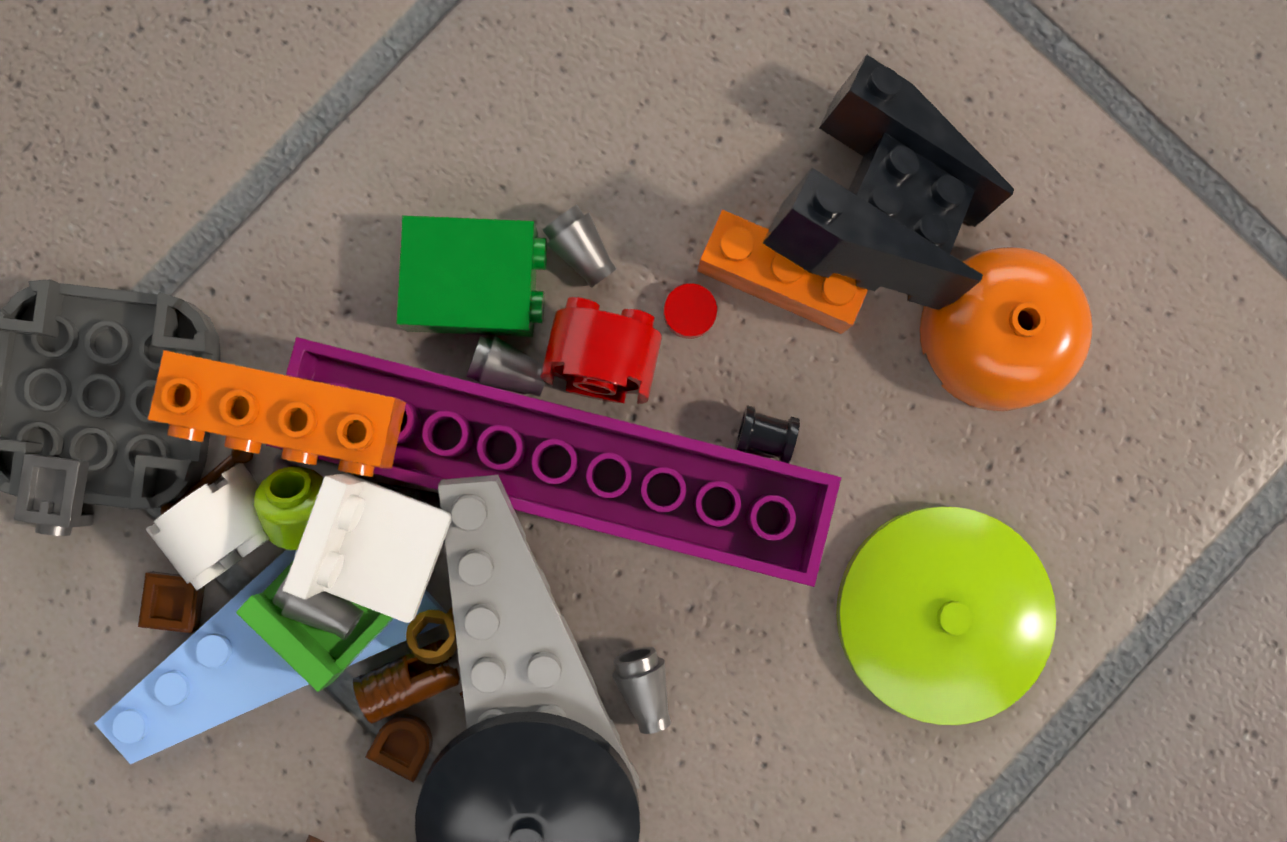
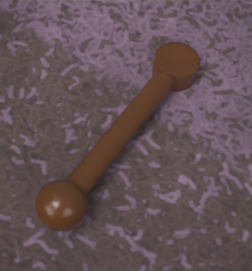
[160,449,254,515]

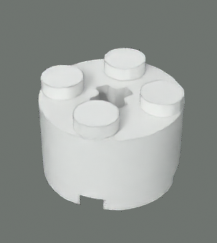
[146,463,270,590]

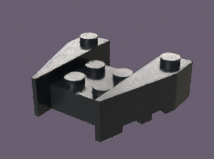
[763,54,1014,310]

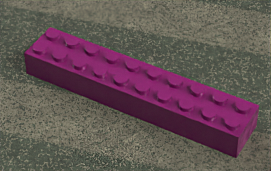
[266,337,842,587]

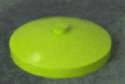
[836,506,1056,725]

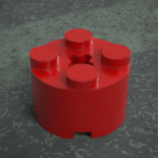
[540,297,662,404]

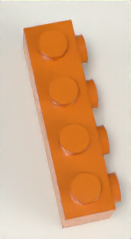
[148,350,406,477]

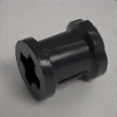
[735,405,800,463]

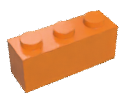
[697,209,868,334]

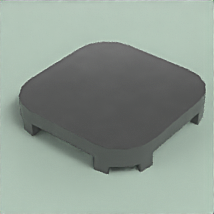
[0,279,220,510]

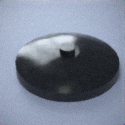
[415,711,640,842]

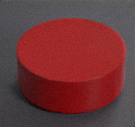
[663,283,717,339]

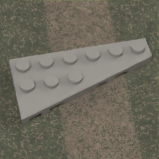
[438,475,640,789]

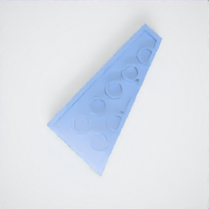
[94,549,447,765]

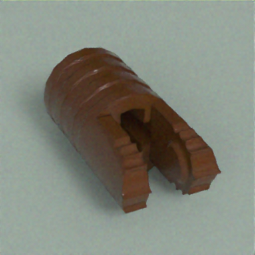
[353,639,460,724]

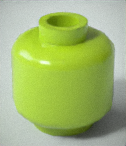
[254,466,324,550]

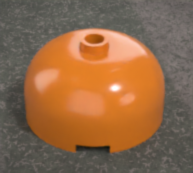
[920,247,1093,411]

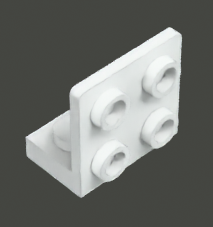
[282,473,452,623]

